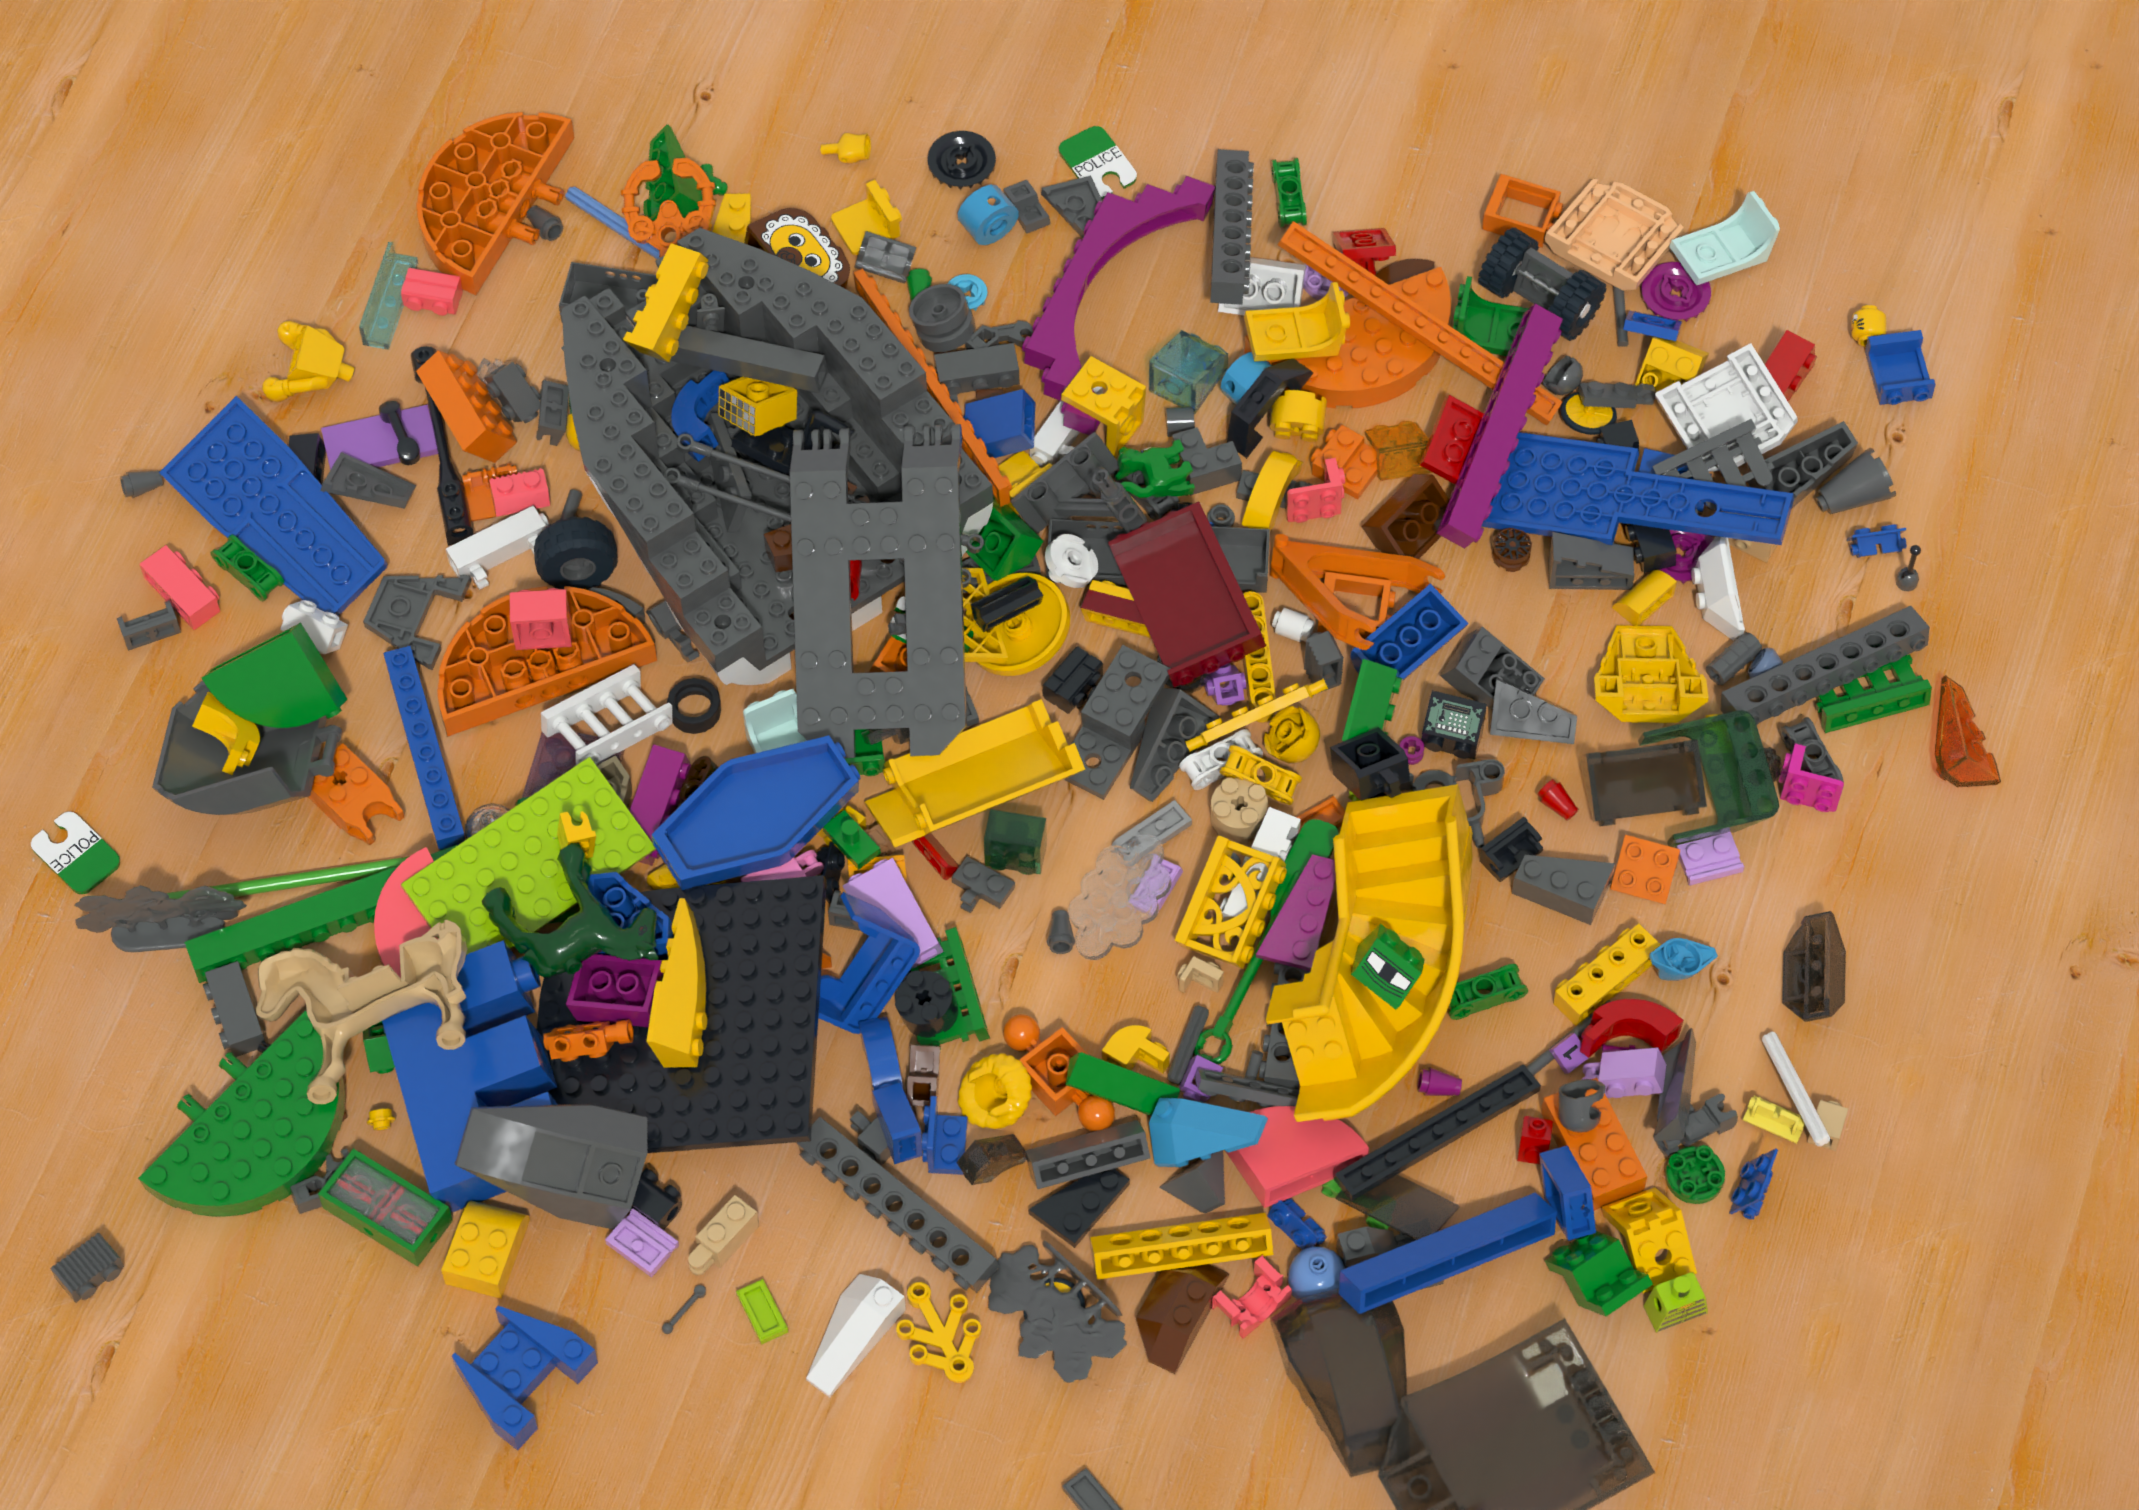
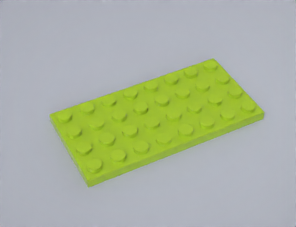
[401,757,656,954]

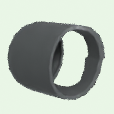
[1558,1079,1605,1133]

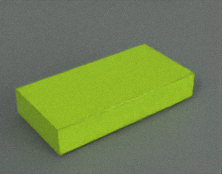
[736,1279,788,1345]

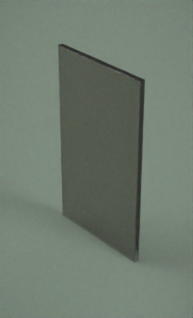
[1336,1174,1459,1240]

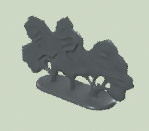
[74,885,247,953]
[988,1240,1127,1383]

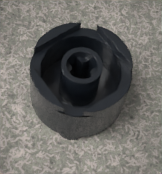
[895,970,959,1038]

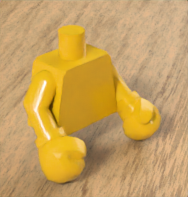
[262,321,354,402]

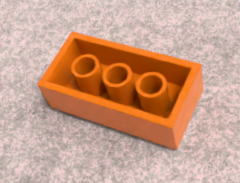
[416,350,517,463]
[1541,1077,1648,1210]

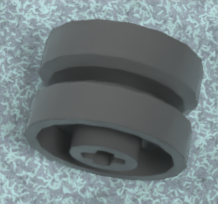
[909,284,976,352]

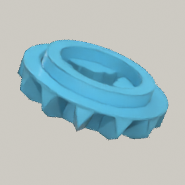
[948,274,987,311]

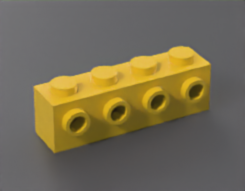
[1553,924,1661,1026]

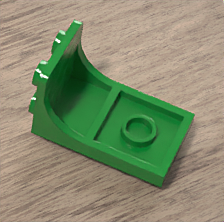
[1453,276,1529,356]

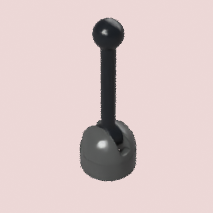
[1896,545,1921,591]

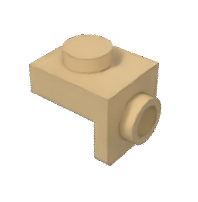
[1177,956,1224,993]

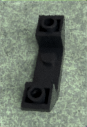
[1227,359,1313,459]

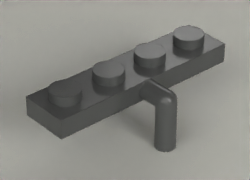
[1195,1050,1300,1108]

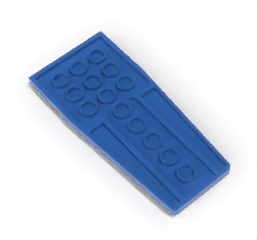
[159,396,388,616]

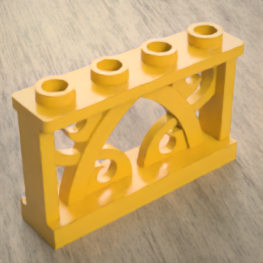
[1174,835,1287,969]

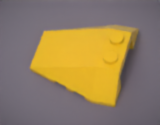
[1594,625,1709,723]

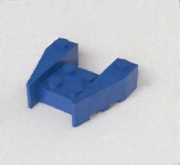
[452,1306,598,1451]

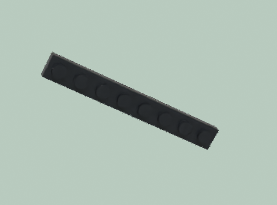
[1334,1064,1541,1201]

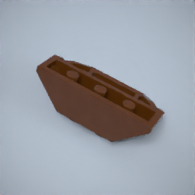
[1136,1264,1229,1374]

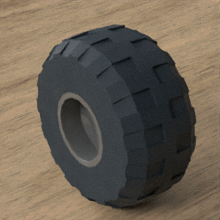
[534,516,618,590]

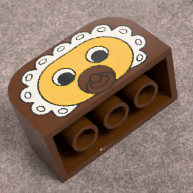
[744,208,850,289]

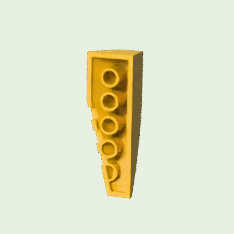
[646,898,707,1068]

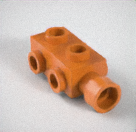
[544,1019,634,1062]

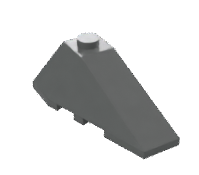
[1130,688,1219,802]

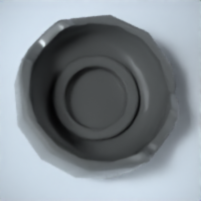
[1543,356,1583,395]

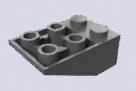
[1440,627,1545,709]

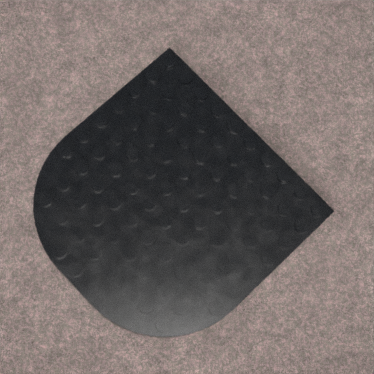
[537,875,827,1153]

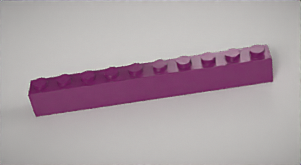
[1437,303,1563,549]

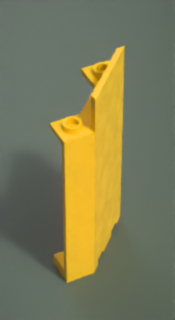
[864,699,1085,848]

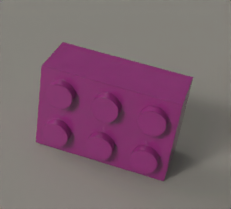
[566,954,663,1027]

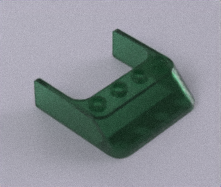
[1638,710,1779,847]

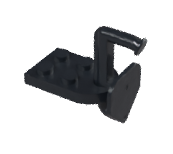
[731,411,855,476]

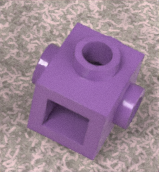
[1204,663,1246,705]

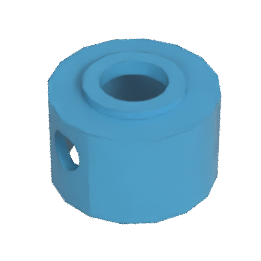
[958,185,1019,245]
[1221,352,1273,405]

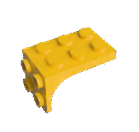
[1244,282,1350,361]

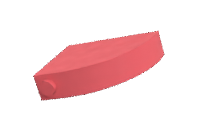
[374,847,438,978]
[1225,1106,1369,1208]

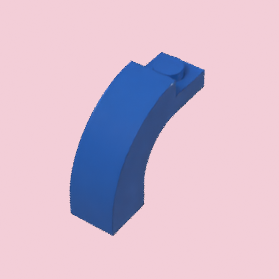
[671,370,730,462]
[858,1016,903,1091]

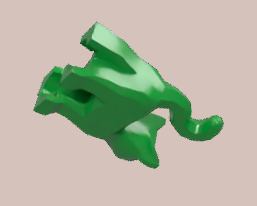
[1115,440,1195,498]

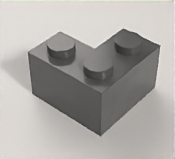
[1172,427,1242,496]

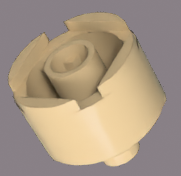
[1210,778,1268,844]

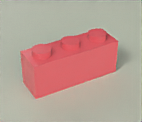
[140,545,220,630]

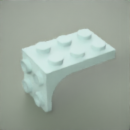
[1669,191,1780,285]
[743,689,807,753]

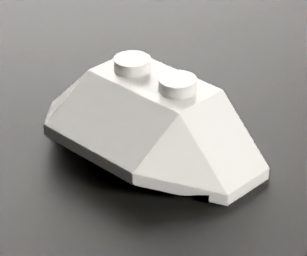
[1691,536,1745,641]

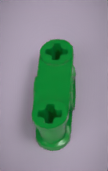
[1271,158,1307,228]
[210,534,284,602]
[1449,964,1529,1020]

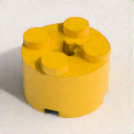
[1270,390,1327,442]

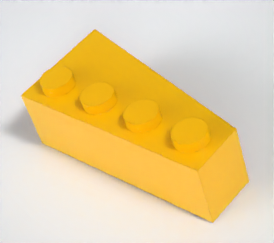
[623,243,708,362]

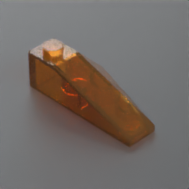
[1935,675,2001,787]

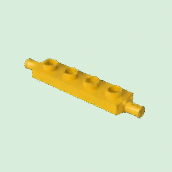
[1185,678,1328,752]

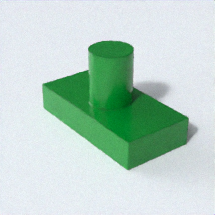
[823,810,881,870]

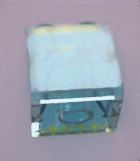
[1149,330,1228,414]

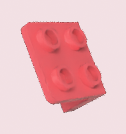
[1286,458,1345,523]

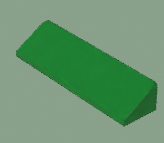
[1066,1052,1180,1116]

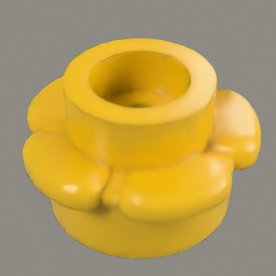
[367,1109,396,1131]

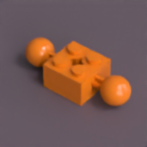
[1003,1014,1115,1132]

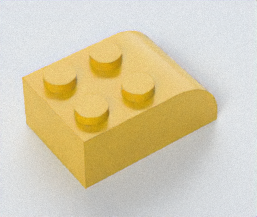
[441,1200,530,1299]

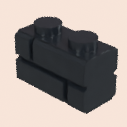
[1043,646,1103,714]

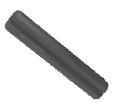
[1168,1005,1209,1084]

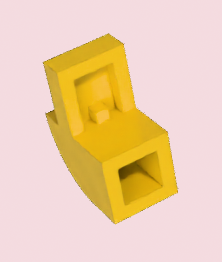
[1102,1025,1170,1074]

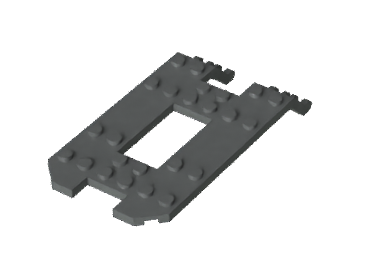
[790,424,967,758]

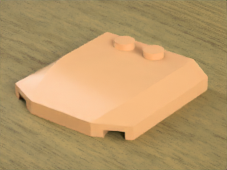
[1545,179,1684,290]

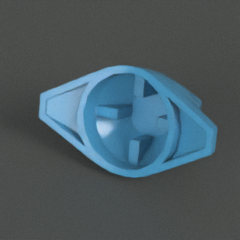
[1649,938,1718,981]

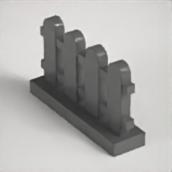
[1651,418,1774,515]

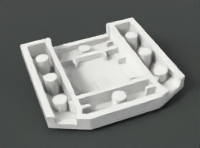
[1655,343,1798,471]

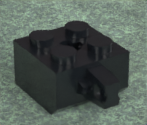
[1330,727,1410,801]

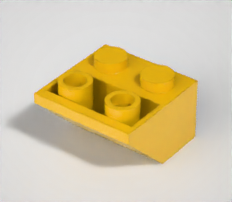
[1635,337,1709,393]

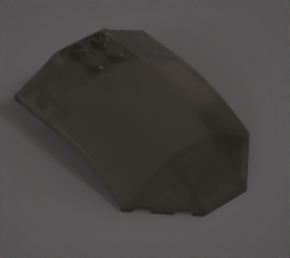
[1378,1318,1655,1510]

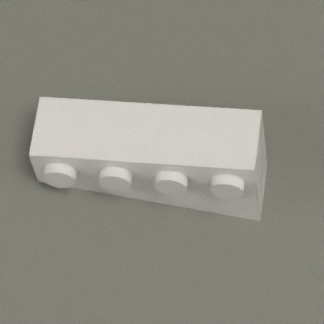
[1220,807,1301,930]

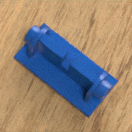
[1847,524,1907,558]
[1268,1198,1327,1250]

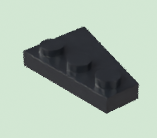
[1029,1168,1130,1248]

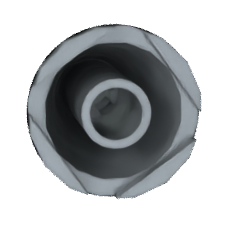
[1816,448,1896,514]

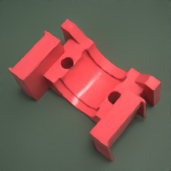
[1212,1255,1292,1339]

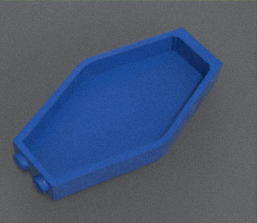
[652,736,861,890]

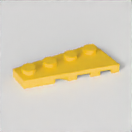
[712,193,751,243]

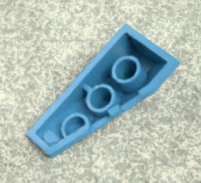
[1149,1098,1268,1167]

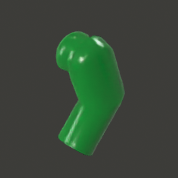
[700,164,728,196]

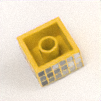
[718,377,797,436]

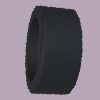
[667,678,721,734]

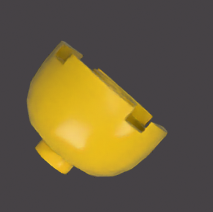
[1264,706,1321,763]

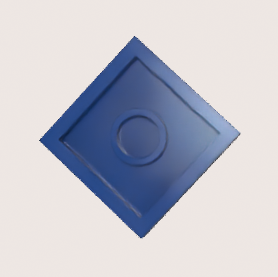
[1623,310,1682,341]

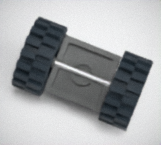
[1478,227,1607,341]

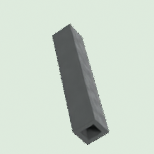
[670,326,828,393]

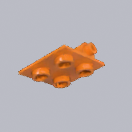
[462,464,519,522]
[1610,835,1681,904]

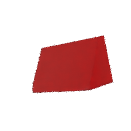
[911,833,959,880]

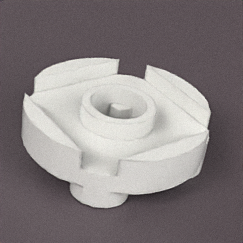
[1045,534,1098,588]

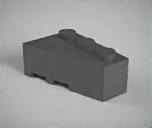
[1548,532,1634,590]
[1512,855,1615,925]

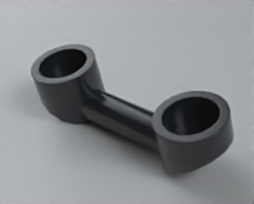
[379,401,420,465]

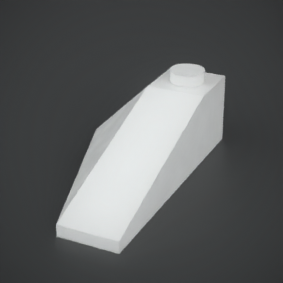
[806,1274,906,1398]

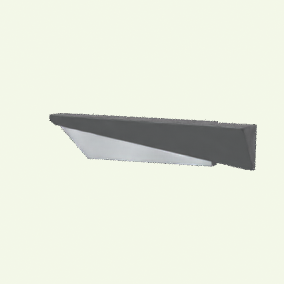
[1654,1028,1696,1141]

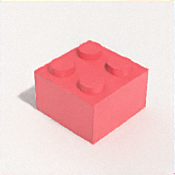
[510,588,572,650]

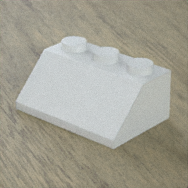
[1218,257,1307,315]

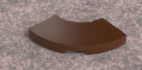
[1375,259,1435,285]

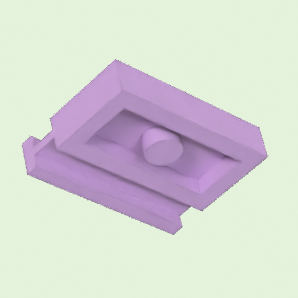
[1676,832,1744,886]
[605,1208,679,1278]

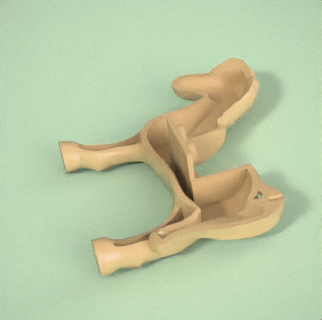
[256,920,467,1104]

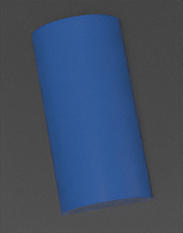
[1350,584,1469,681]

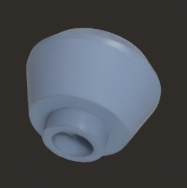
[1748,648,1783,679]

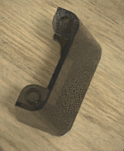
[1579,739,1707,827]

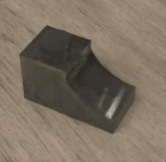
[956,1134,1027,1185]

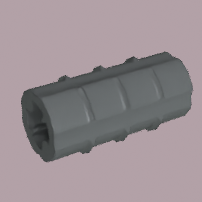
[1706,632,1762,685]

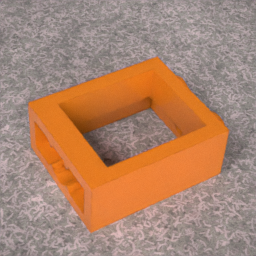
[1482,174,1563,248]
[1317,572,1396,639]

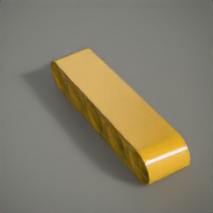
[1243,591,1276,723]

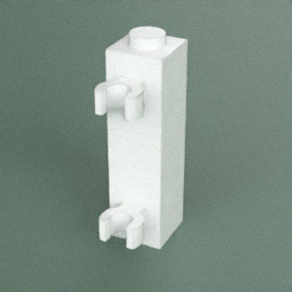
[1030,387,1103,467]
[446,506,549,590]

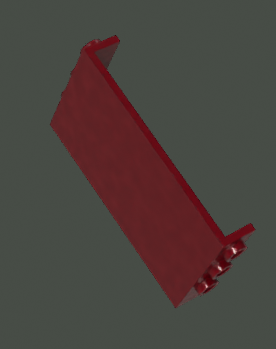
[1108,502,1266,687]

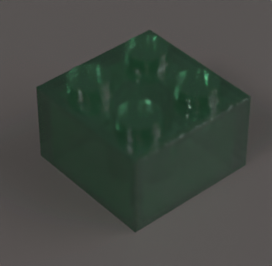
[984,809,1047,875]

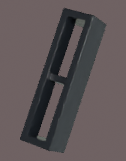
[971,576,1044,632]

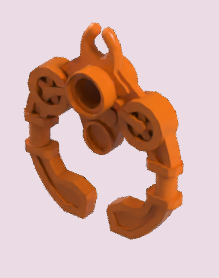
[621,158,716,257]

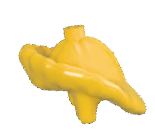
[958,1053,1032,1129]

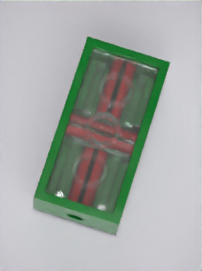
[318,1148,453,1267]

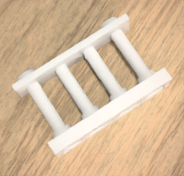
[541,664,672,765]

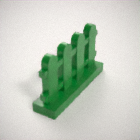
[1816,654,1932,733]
[908,927,990,1050]

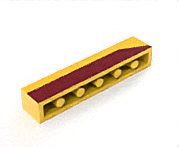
[1081,580,1151,638]

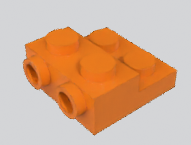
[1311,425,1387,500]

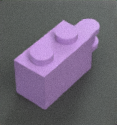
[1581,1048,1666,1098]

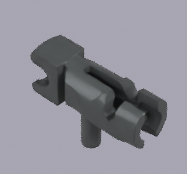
[1656,1094,1738,1157]

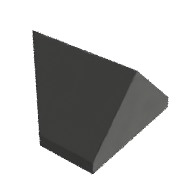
[1159,1150,1225,1214]

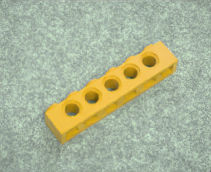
[1090,1213,1273,1280]

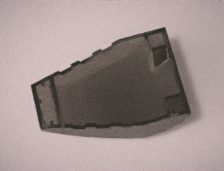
[1270,1288,1409,1477]

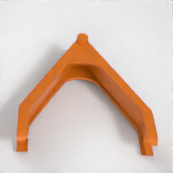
[1270,534,1445,650]

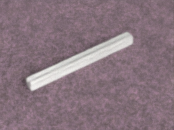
[1762,1032,1830,1147]

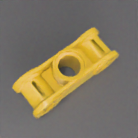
[1219,745,1303,805]

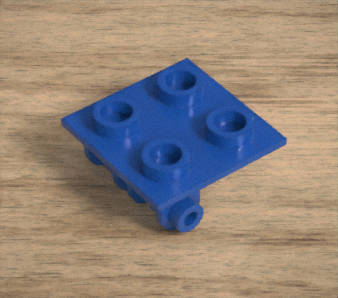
[1729,1148,1778,1220]

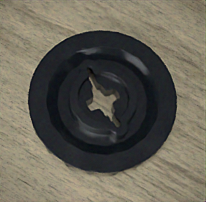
[928,131,996,190]

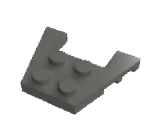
[363,575,471,670]

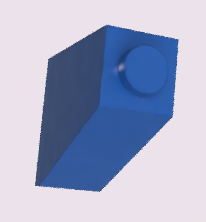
[872,1083,922,1165]

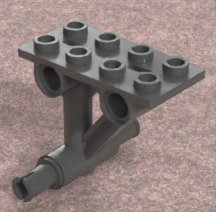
[1010,432,1147,534]

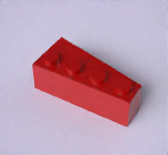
[1765,330,1817,403]

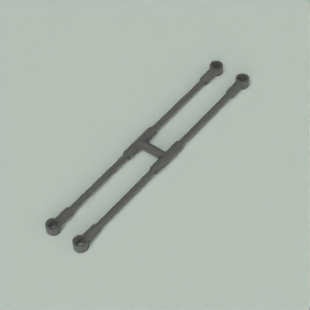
[664,434,984,588]

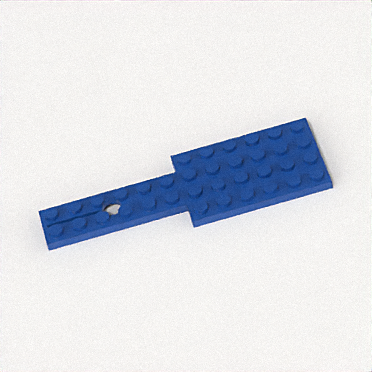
[1481,432,1794,545]

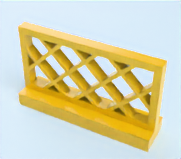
[962,568,1008,663]

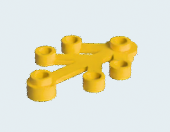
[896,1282,981,1383]

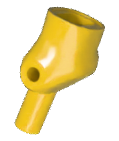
[820,133,871,163]

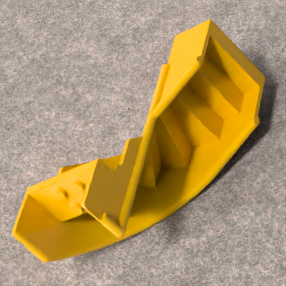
[1266,784,1473,1122]

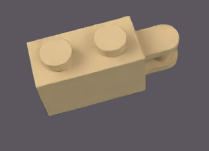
[688,1195,759,1275]

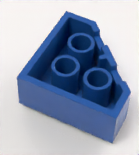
[588,872,675,960]

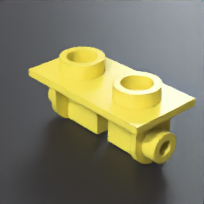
[1743,1095,1805,1144]

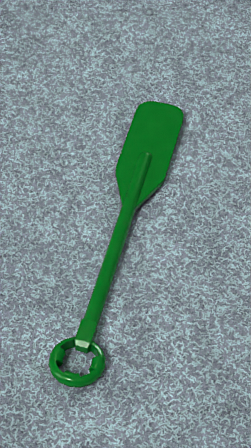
[1194,819,1339,1065]

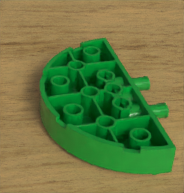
[138,1011,345,1217]

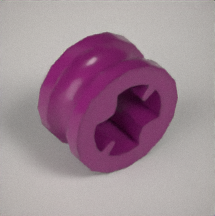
[1399,736,1424,765]

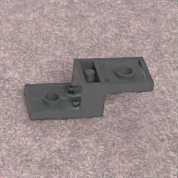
[1064,645,1171,800]

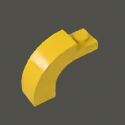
[1241,451,1303,530]
[192,691,260,775]

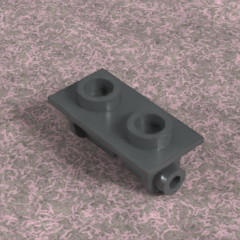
[696,293,725,333]

